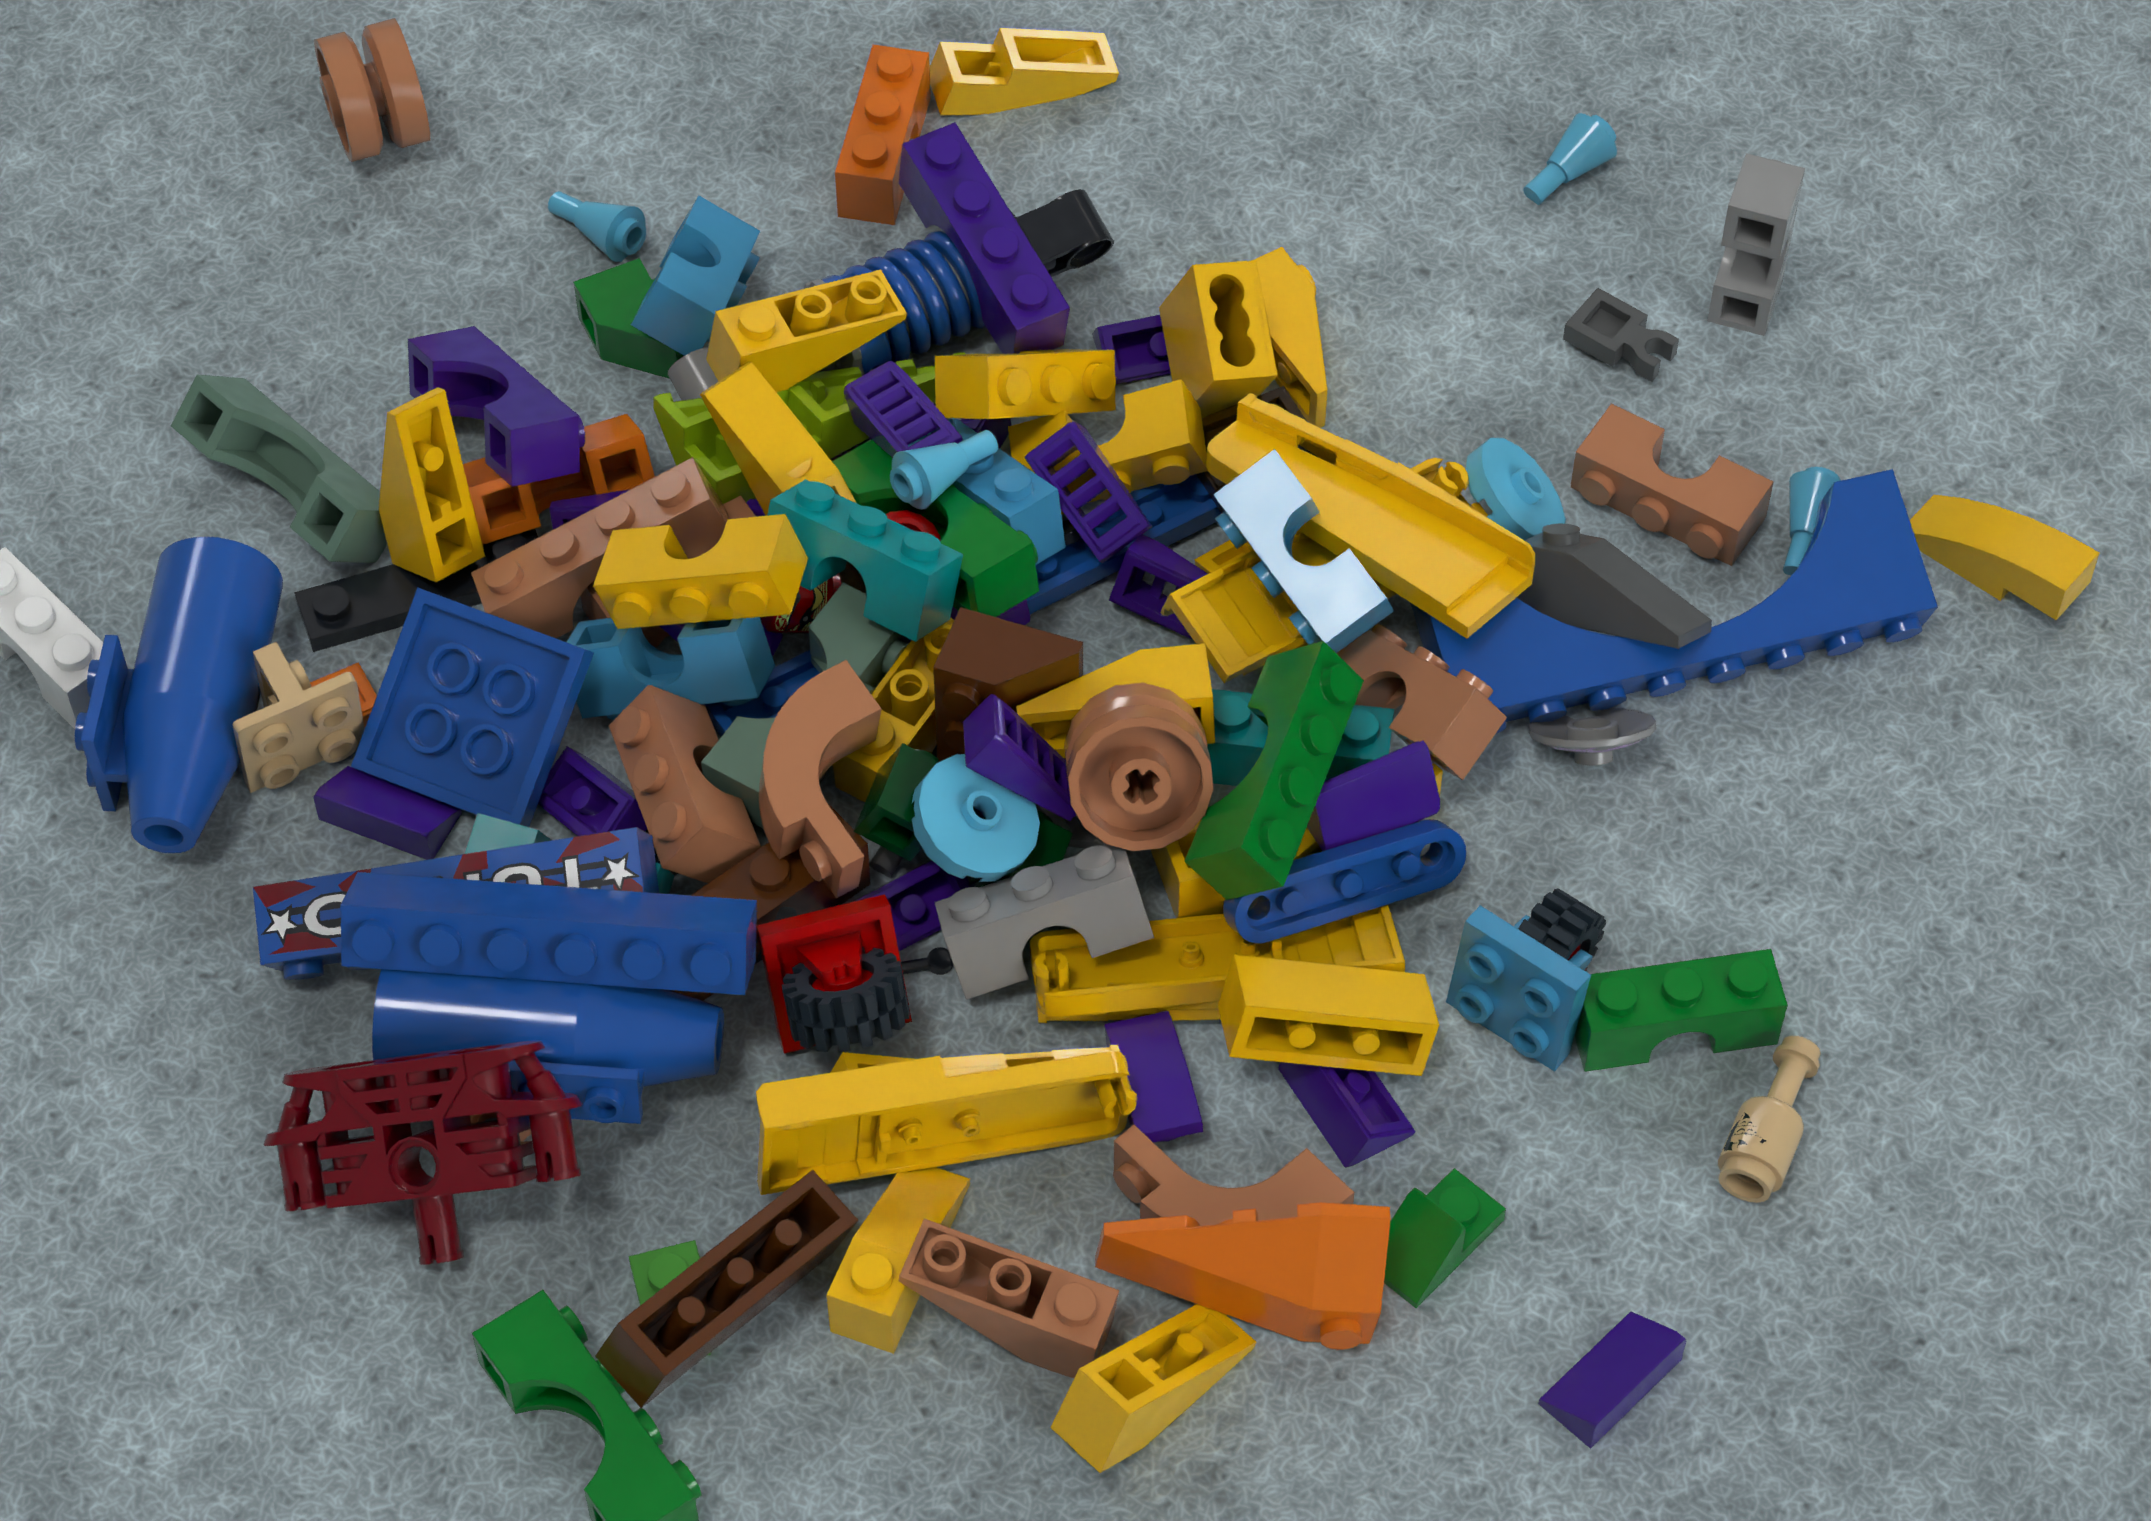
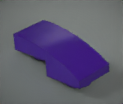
[1104,1011,1203,1142]

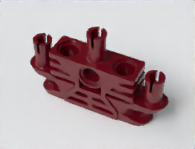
[264,1040,583,1265]

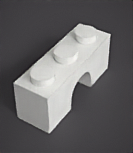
[0,547,103,729]

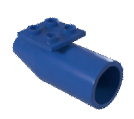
[75,537,283,853]

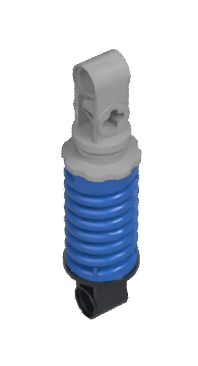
[668,189,1114,400]

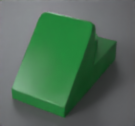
[1384,1168,1506,1308]

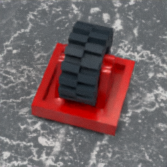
[756,894,912,1054]

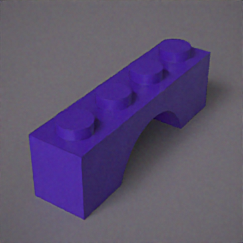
[898,122,1070,354]
[408,326,585,487]

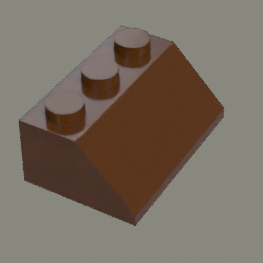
[933,607,1083,761]

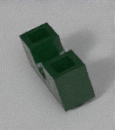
[853,743,1073,888]

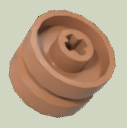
[314,18,430,162]
[1064,683,1214,851]

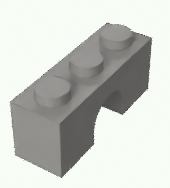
[1707,153,1805,336]
[935,845,1154,1000]

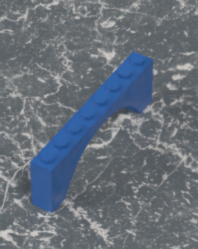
[1410,469,1938,734]

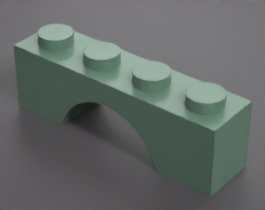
[171,375,387,563]
[701,583,909,829]

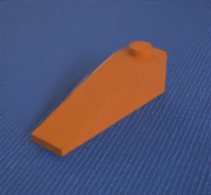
[1095,1202,1391,1350]

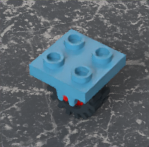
[1446,888,1606,1072]

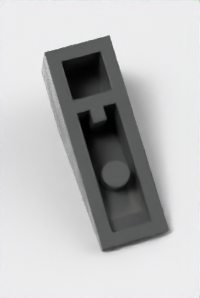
[1517,523,1712,649]

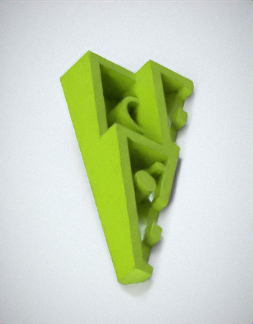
[653,352,965,504]

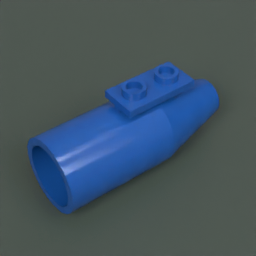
[372,969,724,1124]

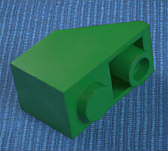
[573,258,684,379]

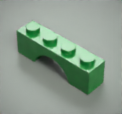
[832,439,1039,617]
[1184,641,1364,900]
[472,1290,702,1521]

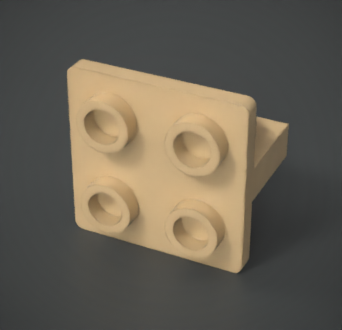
[232,642,364,793]

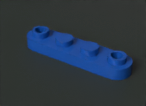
[1223,819,1466,943]

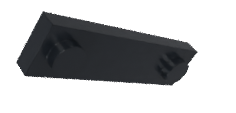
[294,529,538,652]

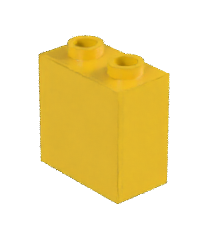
[1159,260,1278,418]

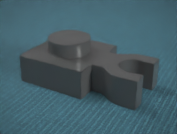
[1563,288,1679,382]

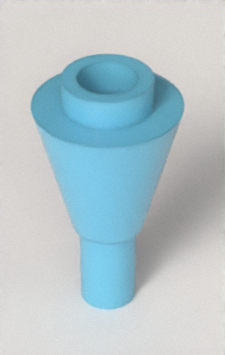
[1523,113,1617,205]
[548,191,646,262]
[890,430,998,509]
[1783,467,1841,575]

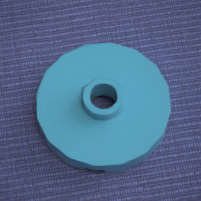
[1466,438,1566,540]
[911,754,1040,882]

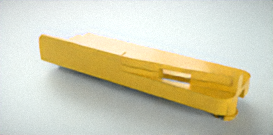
[1206,393,1535,639]
[1161,458,1488,684]
[1030,905,1405,1023]
[756,1045,1137,1195]

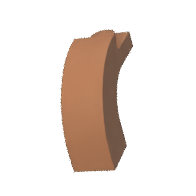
[759,660,881,898]
[1113,1125,1355,1226]

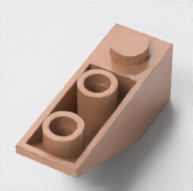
[899,1219,1119,1378]

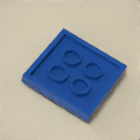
[351,588,594,827]

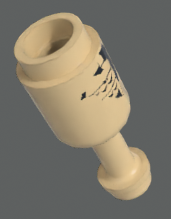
[1718,1036,1821,1203]

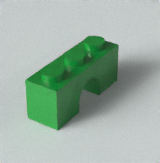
[1575,949,1788,1072]

